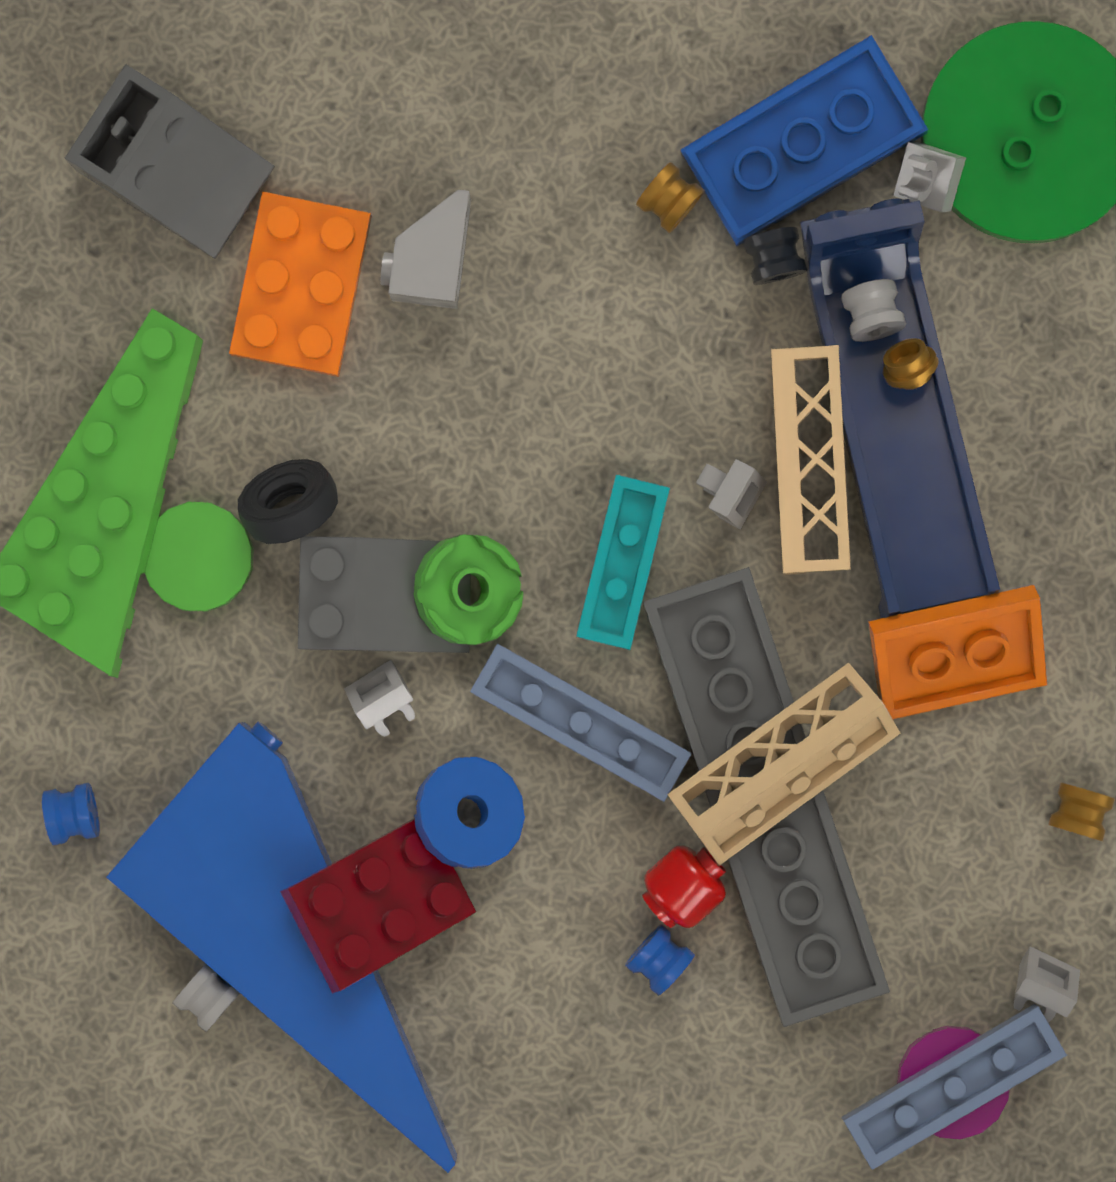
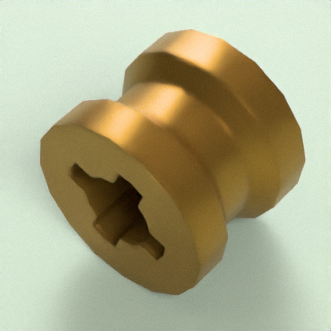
[636,162,705,233]
[1048,782,1115,842]

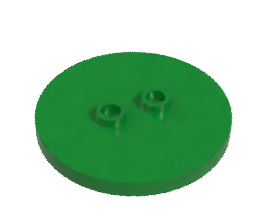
[921,21,1116,243]

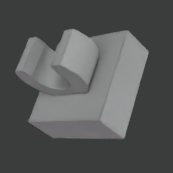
[893,142,966,212]
[696,459,767,529]
[344,660,415,737]
[1014,946,1080,1022]

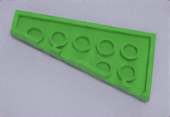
[0,308,203,678]

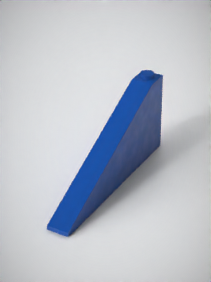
[106,721,457,1173]

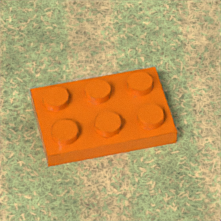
[229,191,372,377]
[868,585,1047,719]

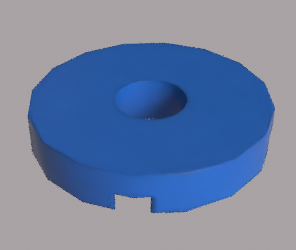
[414,757,525,869]

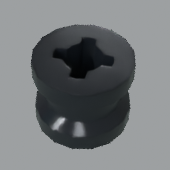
[743,227,807,285]

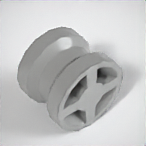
[841,279,906,342]
[172,964,240,1032]

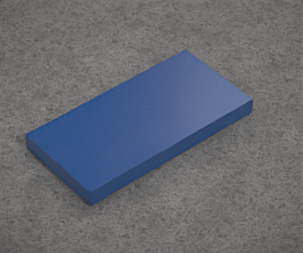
[680,35,928,247]

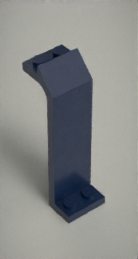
[800,198,1000,618]

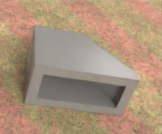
[380,190,471,309]

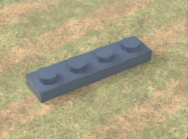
[470,643,692,802]
[841,1004,1067,1170]

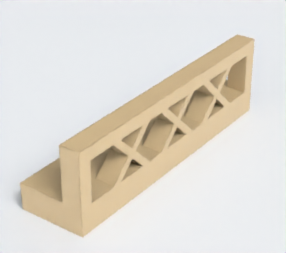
[771,345,851,575]
[667,663,901,865]

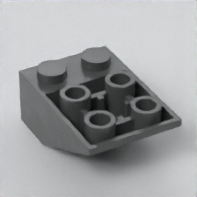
[65,64,275,259]

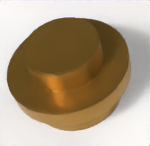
[883,338,939,390]

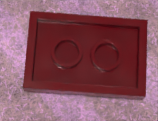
[280,818,476,993]

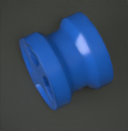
[42,783,100,845]
[625,924,695,996]

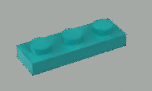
[576,475,670,650]

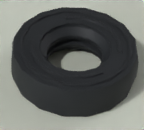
[238,459,338,544]

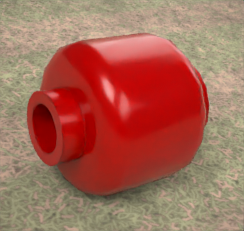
[642,845,726,928]

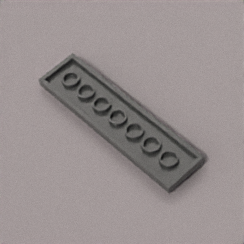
[643,567,890,1027]

